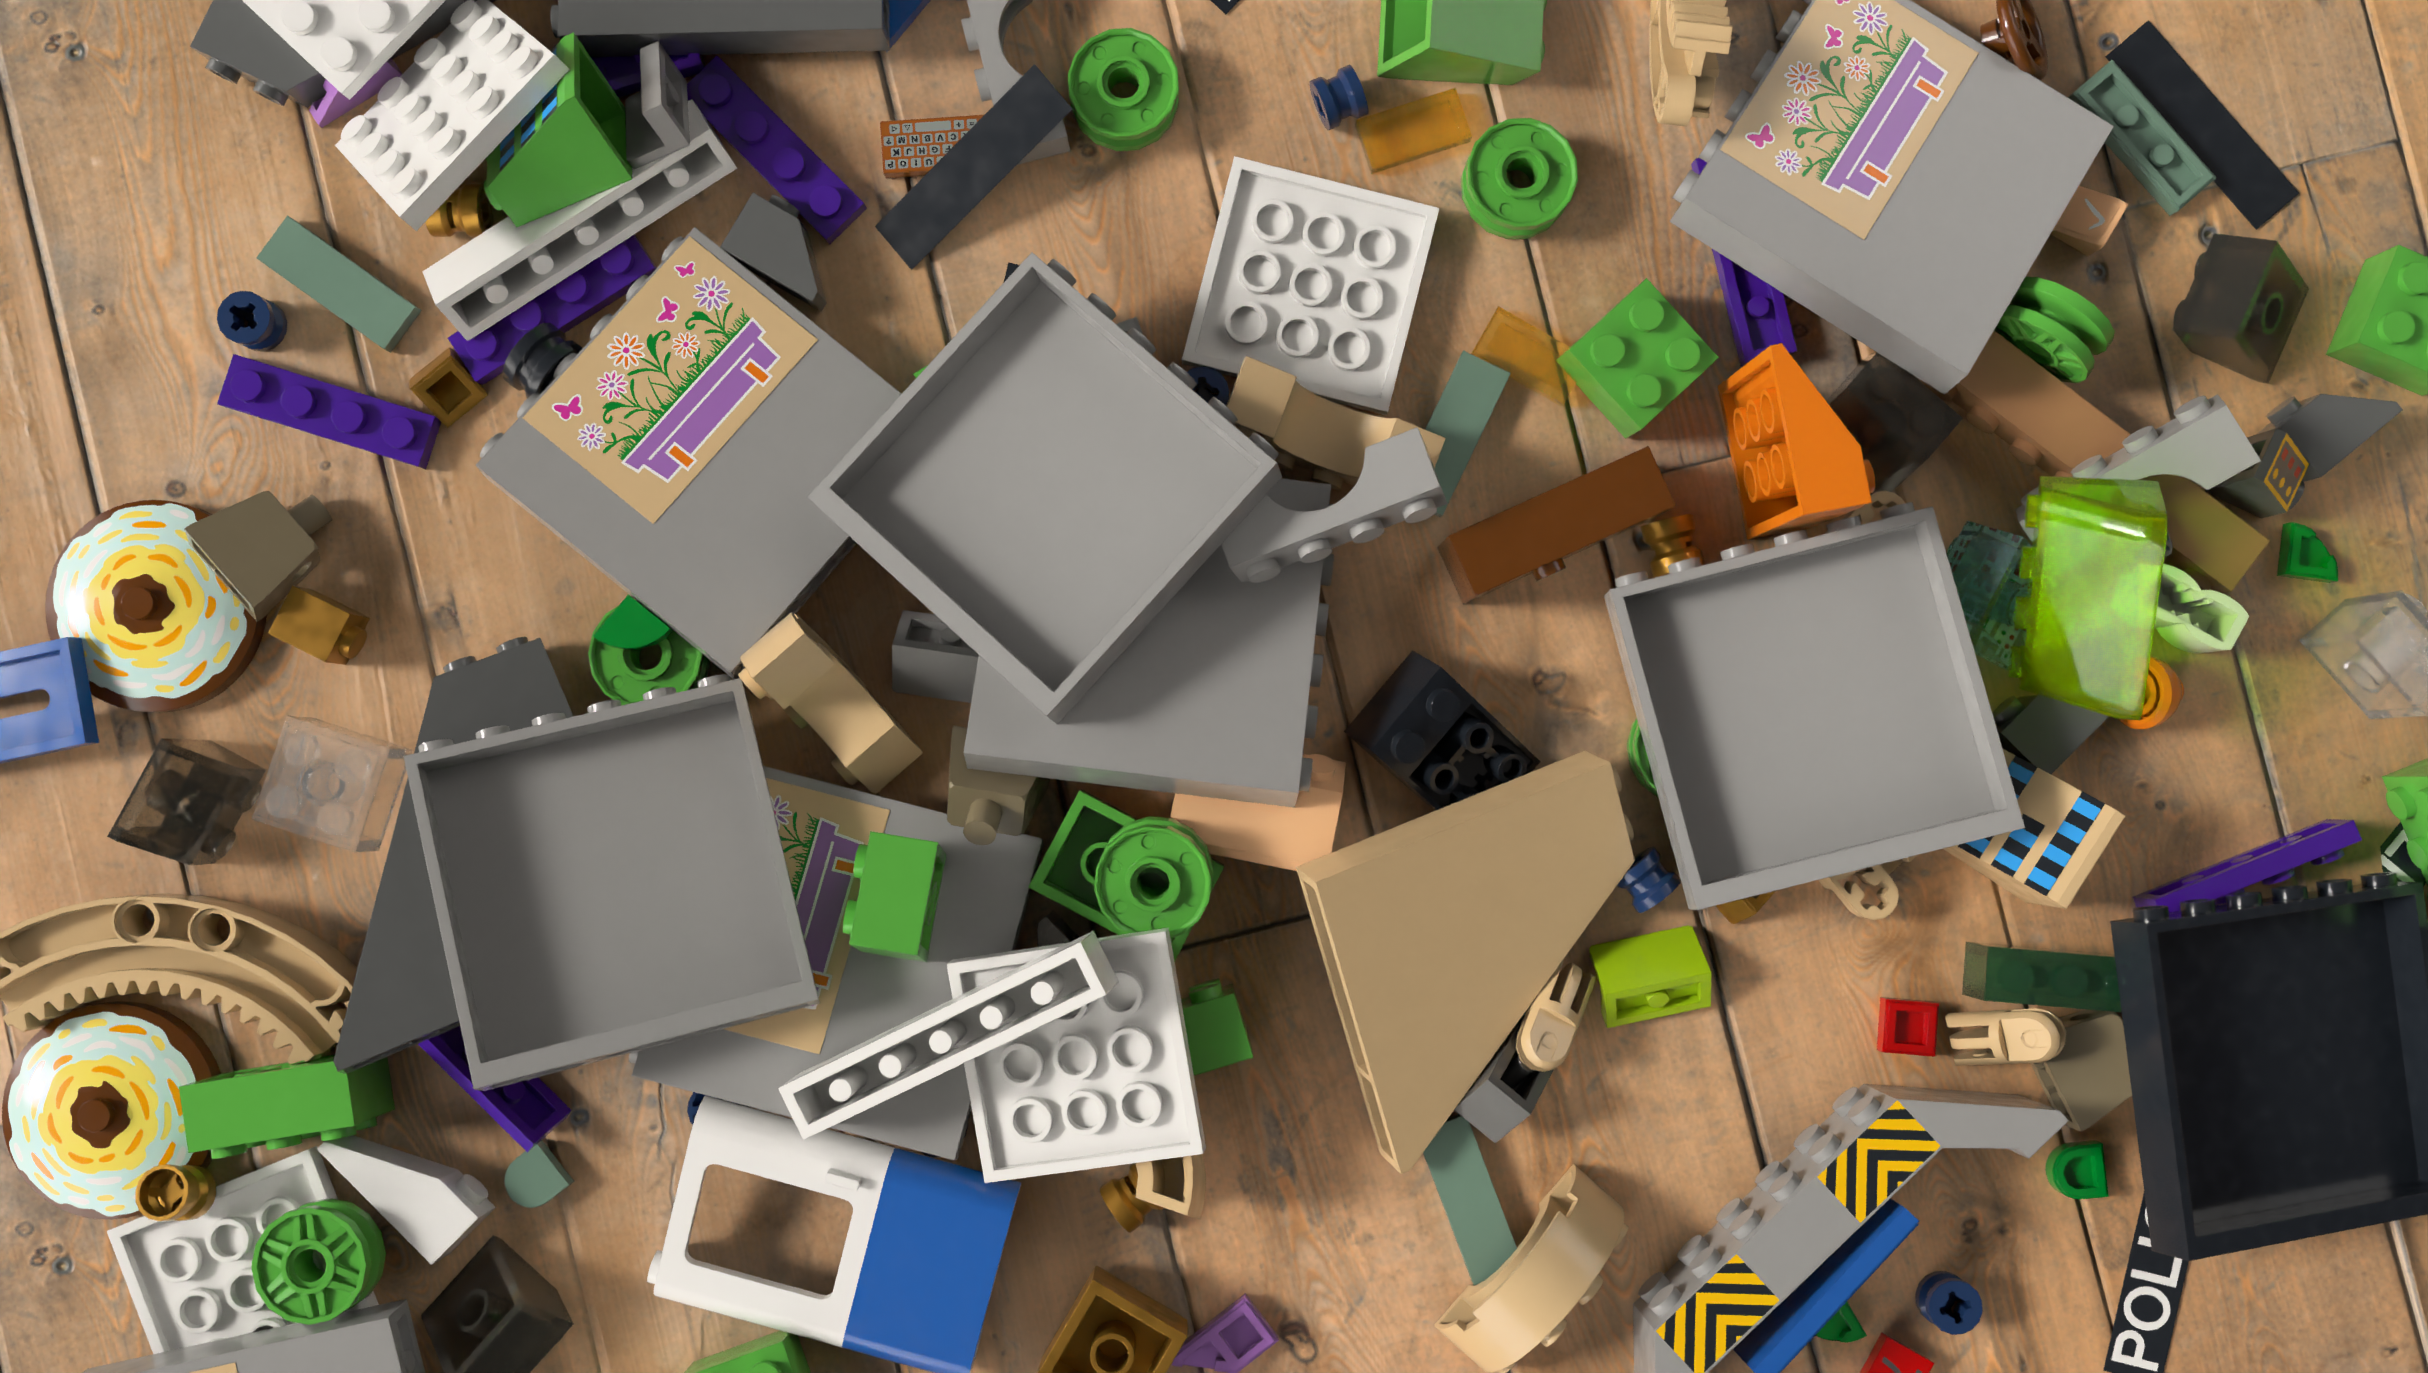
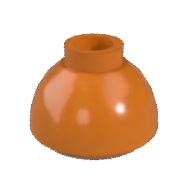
[2107,655,2184,729]

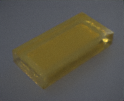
[1355,87,1472,174]
[1471,306,1577,406]

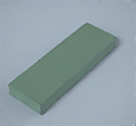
[2068,60,2217,216]
[256,215,422,353]
[1425,350,1511,517]
[1423,1114,1517,1285]

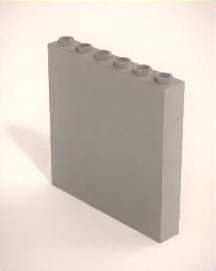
[964,479,1334,808]

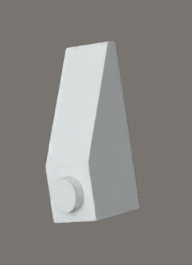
[317,1135,496,1265]

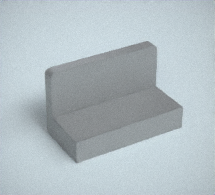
[625,41,690,169]
[892,610,979,703]

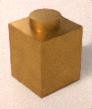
[268,585,370,665]

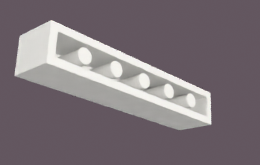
[422,99,737,341]
[778,931,1119,1140]

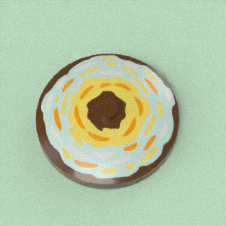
[45,500,267,713]
[2,1001,221,1220]

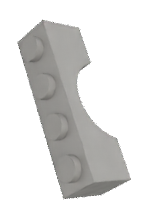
[957,0,1070,165]
[2015,394,2261,575]
[1222,427,1448,583]

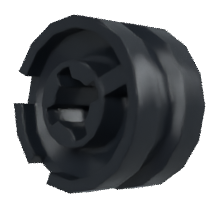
[503,323,583,398]

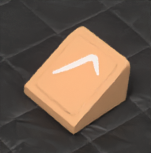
[2051,186,2128,256]

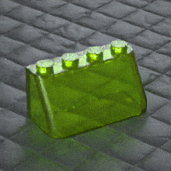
[2008,476,2167,720]

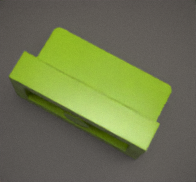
[1589,925,1712,1028]

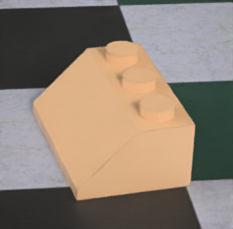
[1170,754,1346,871]

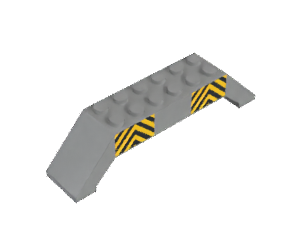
[1633,1084,2069,1373]

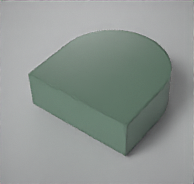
[504,1140,574,1208]

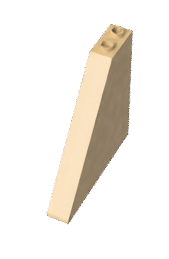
[1296,751,1635,1174]

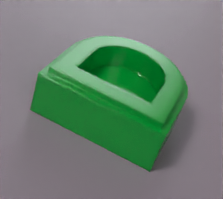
[2045,1140,2109,1199]

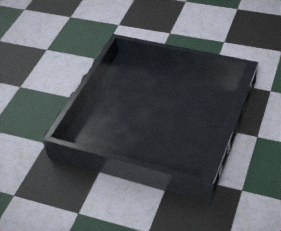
[2110,872,2428,1261]

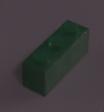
[1962,942,2122,1012]

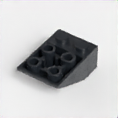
[1344,650,1541,811]

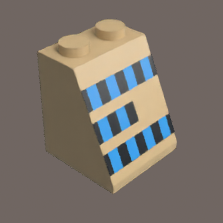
[1943,749,2125,909]

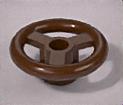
[1980,0,2048,81]

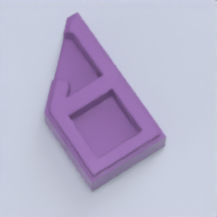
[309,58,402,128]
[1171,1293,1279,1373]

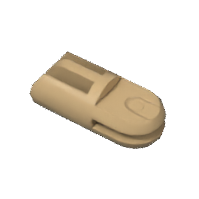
[1516,960,1597,1072]
[1945,1008,2067,1066]

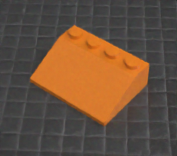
[1717,343,1875,540]

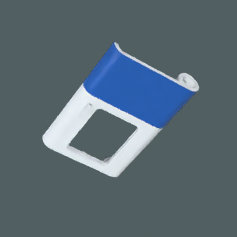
[647,1095,1021,1373]

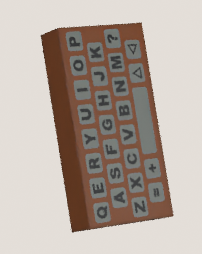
[880,115,984,178]

